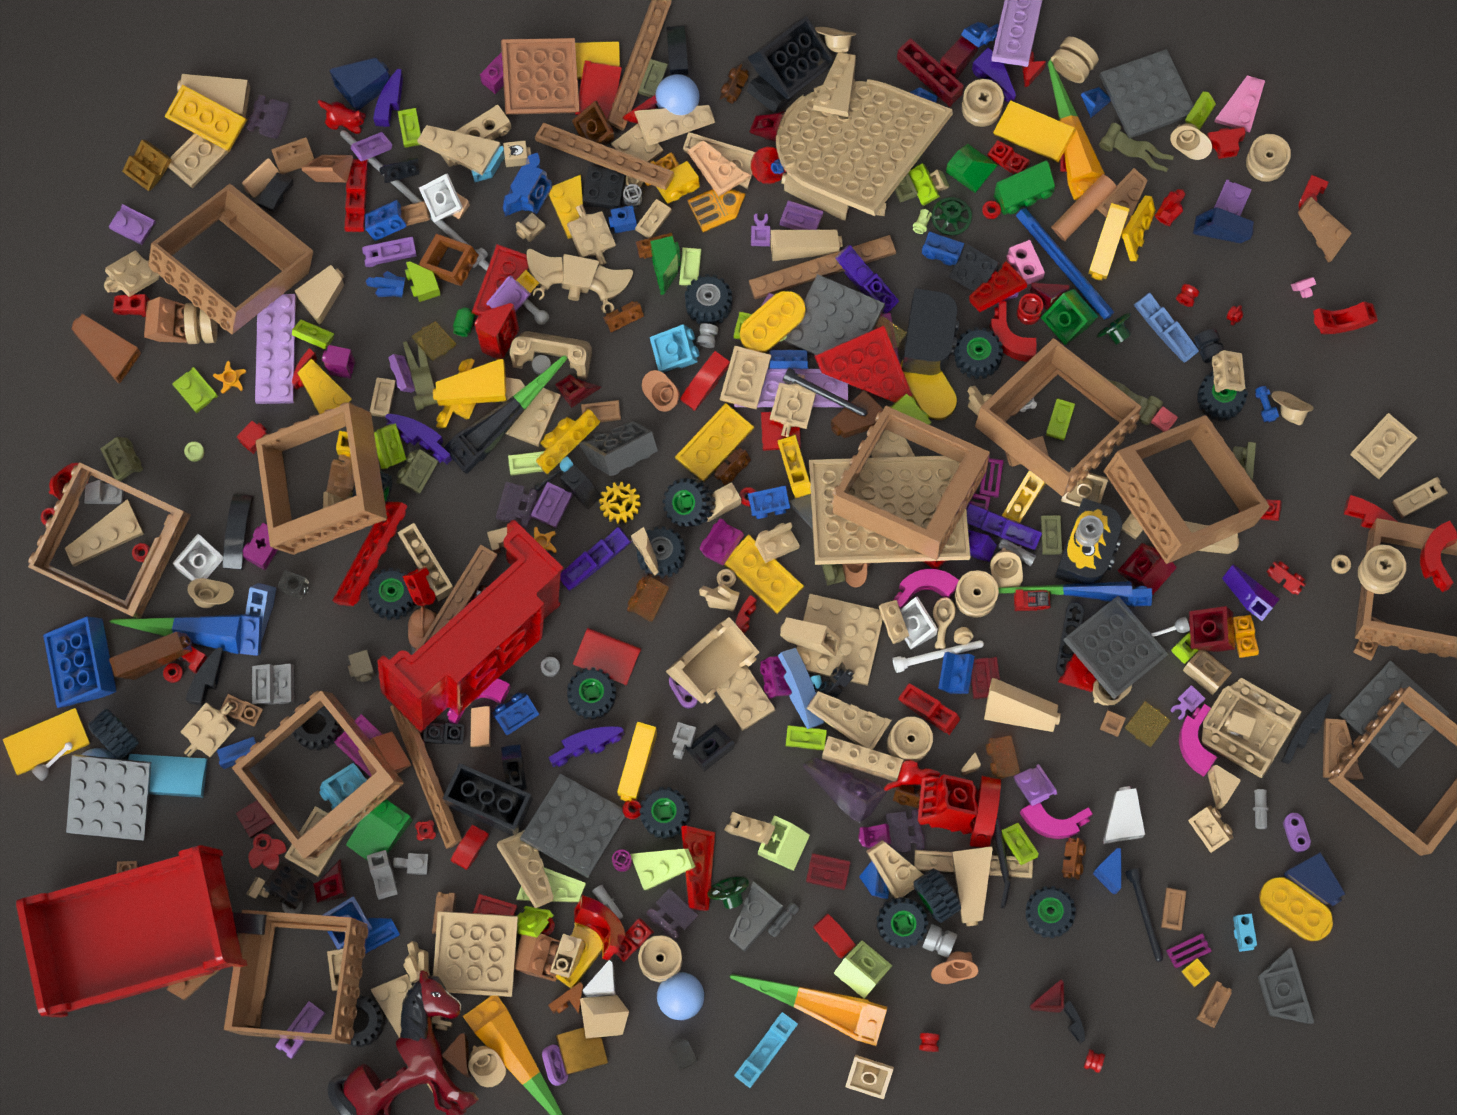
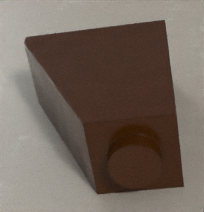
[831,391,884,439]

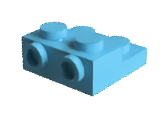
[650,325,700,373]
[320,763,367,810]

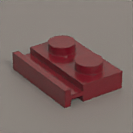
[971,657,1000,699]
[236,793,276,838]
[806,853,850,891]

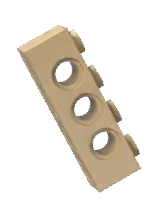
[441,105,511,167]
[397,523,454,602]
[822,736,903,781]

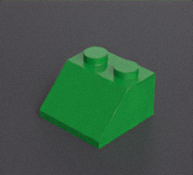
[1041,289,1098,345]

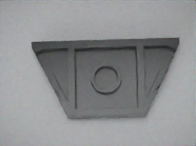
[1258,948,1314,1024]

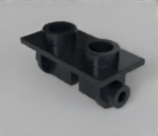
[379,158,419,183]
[818,662,854,698]

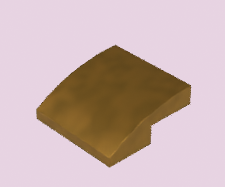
[122,140,172,191]
[556,1028,608,1075]

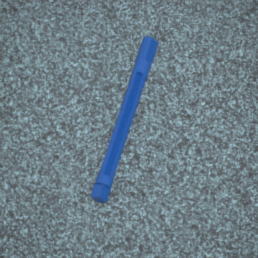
[1016,208,1114,320]

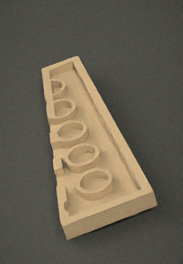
[371,974,448,1093]

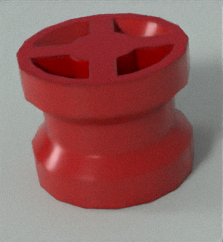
[1176,284,1199,307]
[919,1033,940,1052]
[1084,1049,1105,1073]

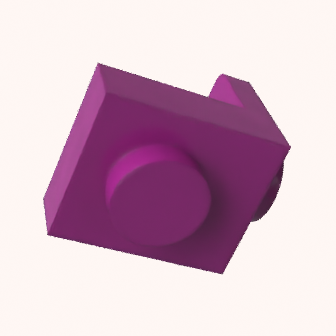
[858,824,891,848]

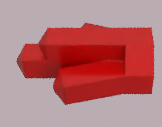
[1155,189,1186,226]

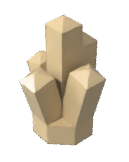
[967,386,992,416]
[699,584,740,612]
[403,941,430,983]

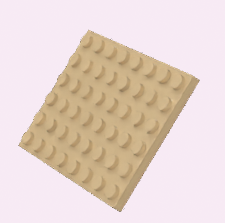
[809,456,970,565]

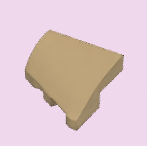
[631,527,659,576]

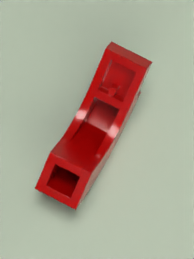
[990,301,1036,362]
[1313,302,1378,334]
[1420,521,1457,592]
[970,776,1001,848]
[574,895,625,961]

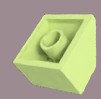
[834,940,892,999]

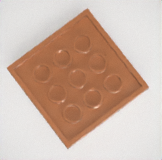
[501,38,580,114]

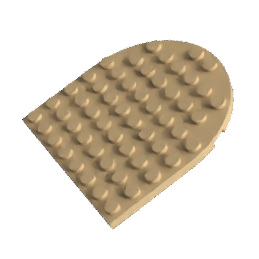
[776,79,953,216]

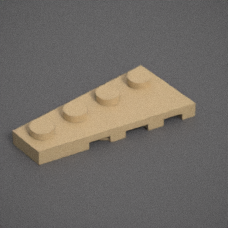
[635,105,715,147]
[806,691,891,750]

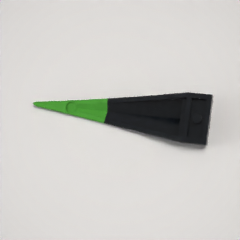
[444,356,568,474]

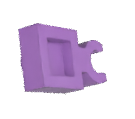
[751,214,770,246]
[1171,685,1206,720]

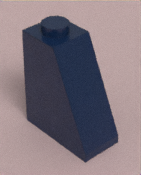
[1193,207,1254,243]
[1283,852,1345,906]

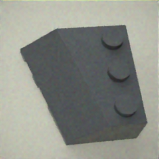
[579,421,658,476]

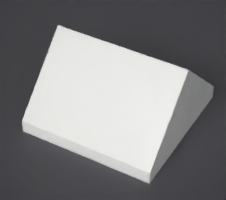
[419,174,463,222]
[173,534,223,581]
[900,597,938,649]
[583,960,616,997]

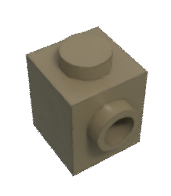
[348,650,375,682]

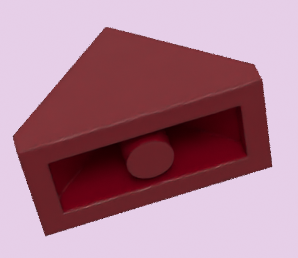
[749,111,786,142]
[1030,283,1069,310]
[555,374,602,408]
[314,859,347,903]
[1030,979,1064,1013]

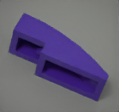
[373,69,403,127]

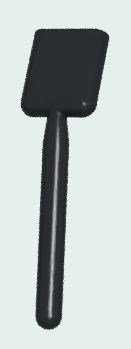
[994,818,1011,909]

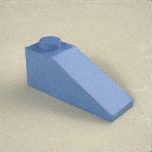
[245,583,276,642]

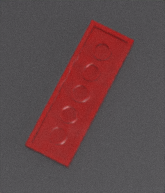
[332,502,407,606]

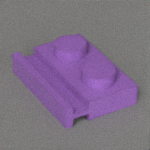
[1214,180,1252,216]
[780,201,823,230]
[109,204,156,245]
[486,275,531,312]
[531,482,573,528]
[1014,764,1057,806]

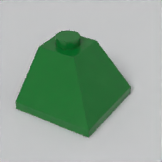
[946,144,998,193]

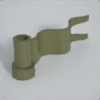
[1099,123,1174,172]
[403,338,437,411]
[1099,373,1163,425]

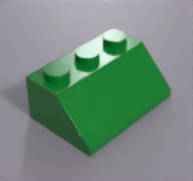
[994,160,1055,215]
[651,236,681,295]

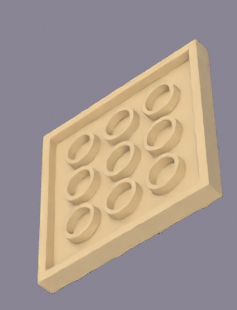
[797,594,883,686]
[433,911,518,997]

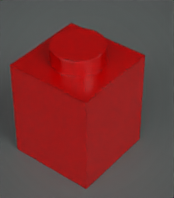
[237,421,267,454]

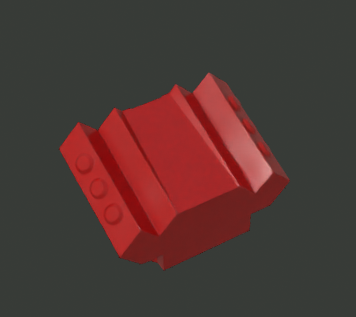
[918,774,978,835]

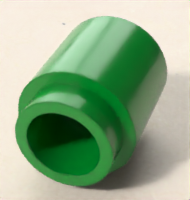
[453,308,475,337]

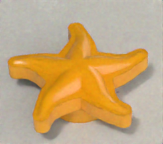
[213,361,246,394]
[534,527,557,553]

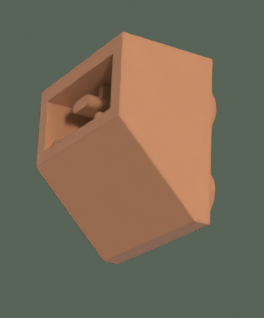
[144,297,187,343]
[514,933,560,982]

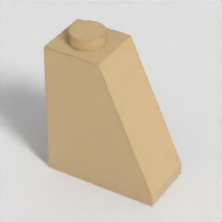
[295,265,344,325]
[780,617,841,657]

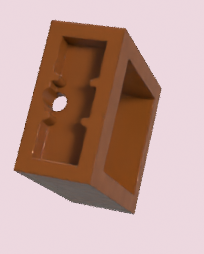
[419,234,479,286]

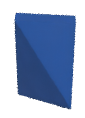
[1081,87,1111,118]
[859,861,889,899]
[364,918,400,954]

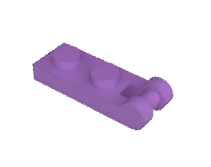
[362,237,417,267]
[276,1001,326,1059]

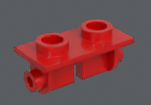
[1267,561,1306,595]

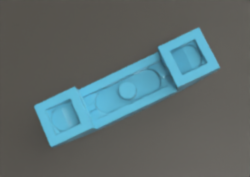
[734,1012,798,1088]

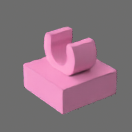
[1291,277,1316,298]

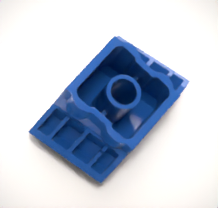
[502,152,552,216]

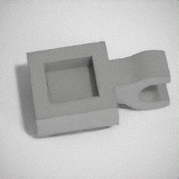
[672,722,697,760]
[393,853,429,875]

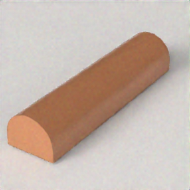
[1051,174,1117,241]

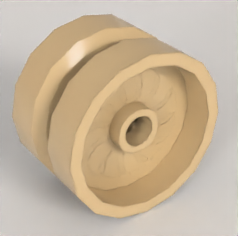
[1051,37,1099,83]
[961,79,1004,127]
[1246,134,1291,182]
[184,303,218,344]
[1358,545,1406,594]
[954,570,999,618]
[887,717,933,763]
[638,935,683,983]

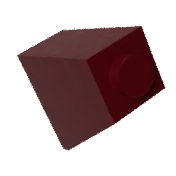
[940,36,978,79]

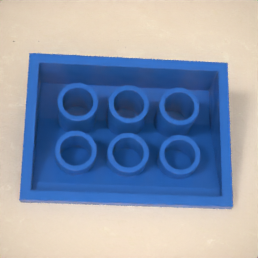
[43,616,117,708]

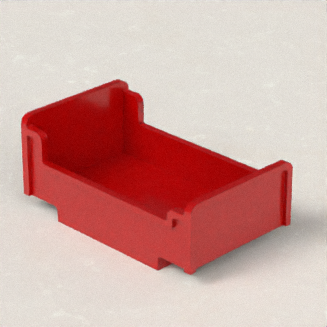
[377,520,563,733]
[16,845,248,1018]

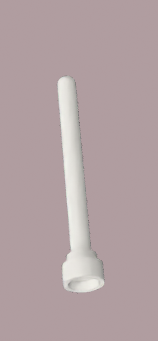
[893,640,984,673]

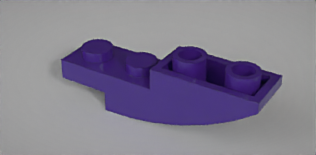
[835,245,899,314]
[385,414,452,465]
[548,727,624,768]

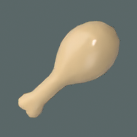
[933,597,955,650]

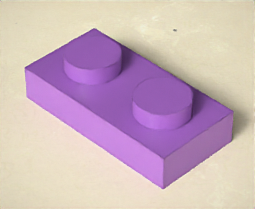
[351,132,392,162]
[388,354,415,393]

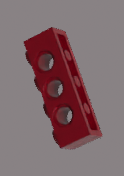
[897,38,964,107]

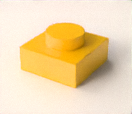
[1181,958,1210,987]

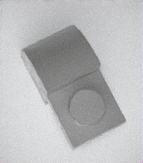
[367,850,398,900]

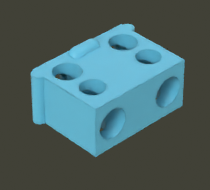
[1233,913,1257,952]

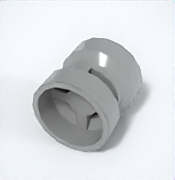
[623,184,642,208]
[697,323,719,348]

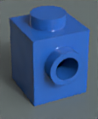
[608,205,637,233]

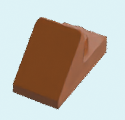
[548,982,584,1015]

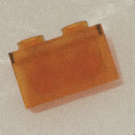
[627,576,669,621]
[986,735,1020,779]

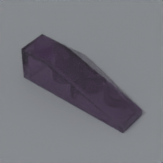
[803,757,887,823]

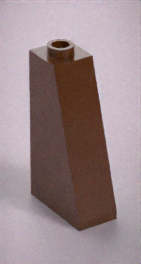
[109,632,192,680]

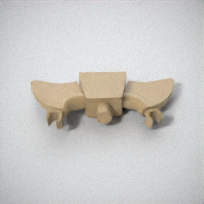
[526,249,633,313]

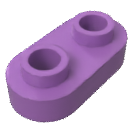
[669,677,698,708]
[1283,813,1311,852]
[542,1045,568,1086]

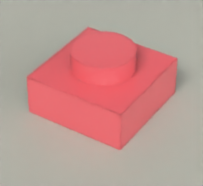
[1151,406,1178,432]

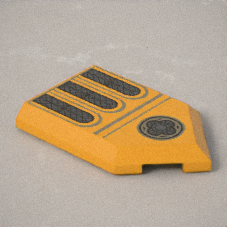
[687,189,745,232]

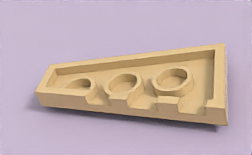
[813,52,856,117]
[417,125,501,175]
[683,132,755,189]
[65,499,144,566]
[497,830,554,909]

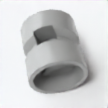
[1075,515,1103,547]
[922,924,958,958]

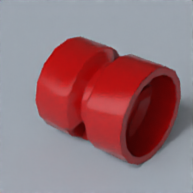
[1017,293,1043,325]

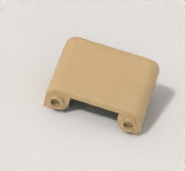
[510,331,592,380]
[666,617,759,704]

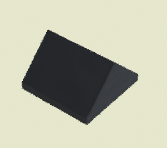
[685,724,734,772]

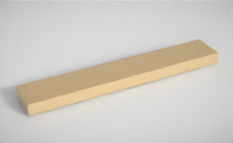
[914,850,1033,878]

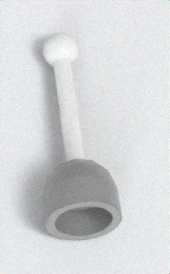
[1151,617,1190,637]
[31,742,73,781]

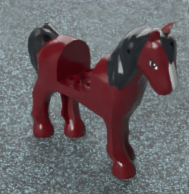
[327,970,479,1115]

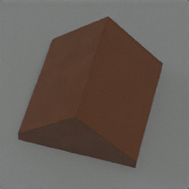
[572,101,614,145]
[442,1033,471,1078]

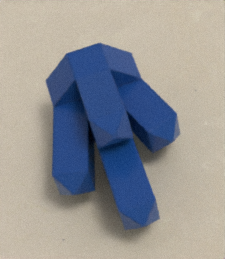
[366,271,405,297]

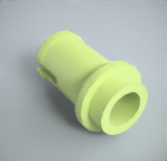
[913,209,932,234]

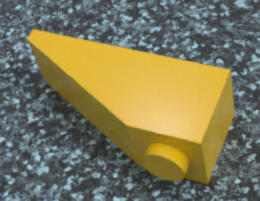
[778,435,811,498]
[1002,471,1046,523]

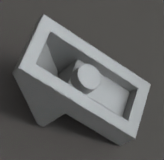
[84,480,124,504]

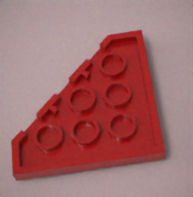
[814,325,912,403]

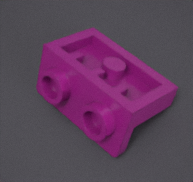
[700,518,744,565]
[760,656,792,699]

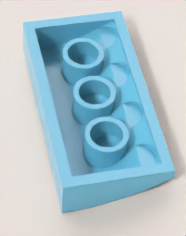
[128,754,208,798]

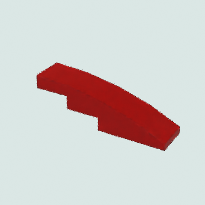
[345,159,368,232]

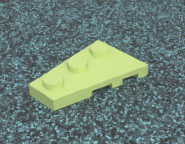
[630,849,695,890]
[516,867,586,902]

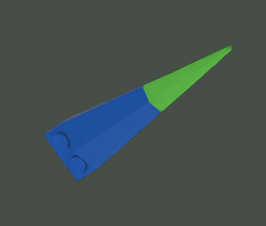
[998,581,1152,607]
[109,614,262,656]

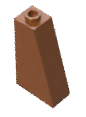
[71,314,141,384]

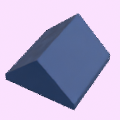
[1093,848,1121,894]
[322,896,373,950]

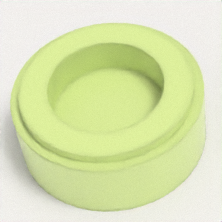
[184,442,204,462]

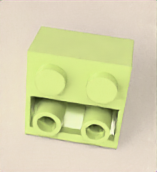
[758,815,810,871]

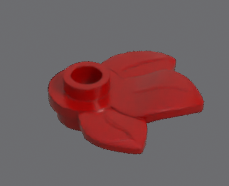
[248,833,287,870]

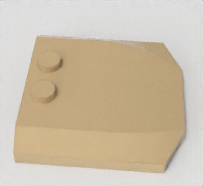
[1202,678,1302,778]

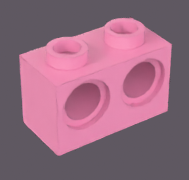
[1007,240,1045,285]

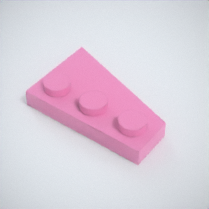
[1214,75,1265,132]

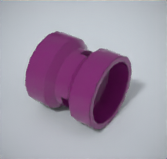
[612,849,632,872]

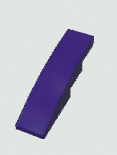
[966,503,1042,550]
[560,527,632,591]

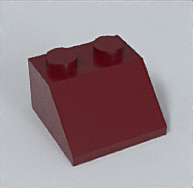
[1117,543,1177,596]
[1189,606,1235,652]

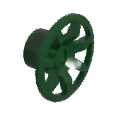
[931,197,972,235]
[1096,313,1131,345]
[708,876,749,909]

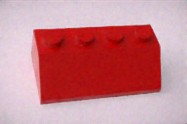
[475,303,519,360]

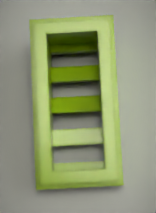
[1171,632,1198,664]

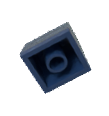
[329,58,391,111]

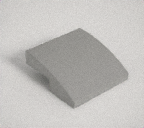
[252,664,294,705]

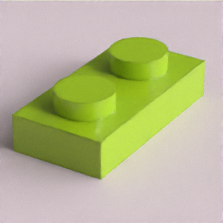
[1185,91,1216,130]
[398,108,421,148]
[908,163,940,206]
[291,320,334,349]
[1046,399,1075,441]
[786,726,827,750]
[1001,823,1039,865]

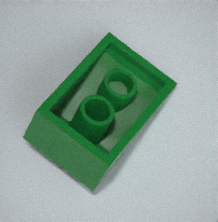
[346,799,413,861]

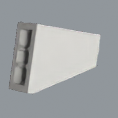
[1103,786,1145,844]

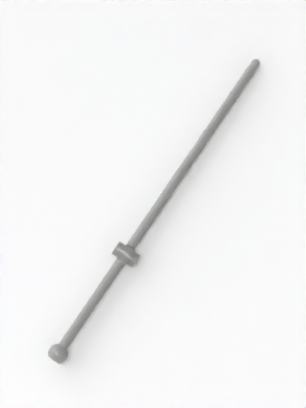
[340,130,549,325]

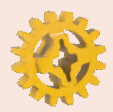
[599,482,641,524]

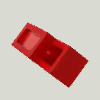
[680,351,730,411]
[1343,495,1397,528]
[898,683,960,735]

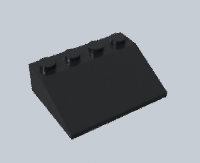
[747,16,834,99]

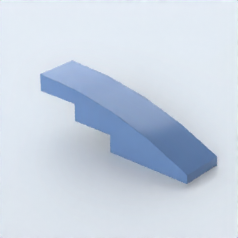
[1133,293,1199,363]
[778,648,824,729]

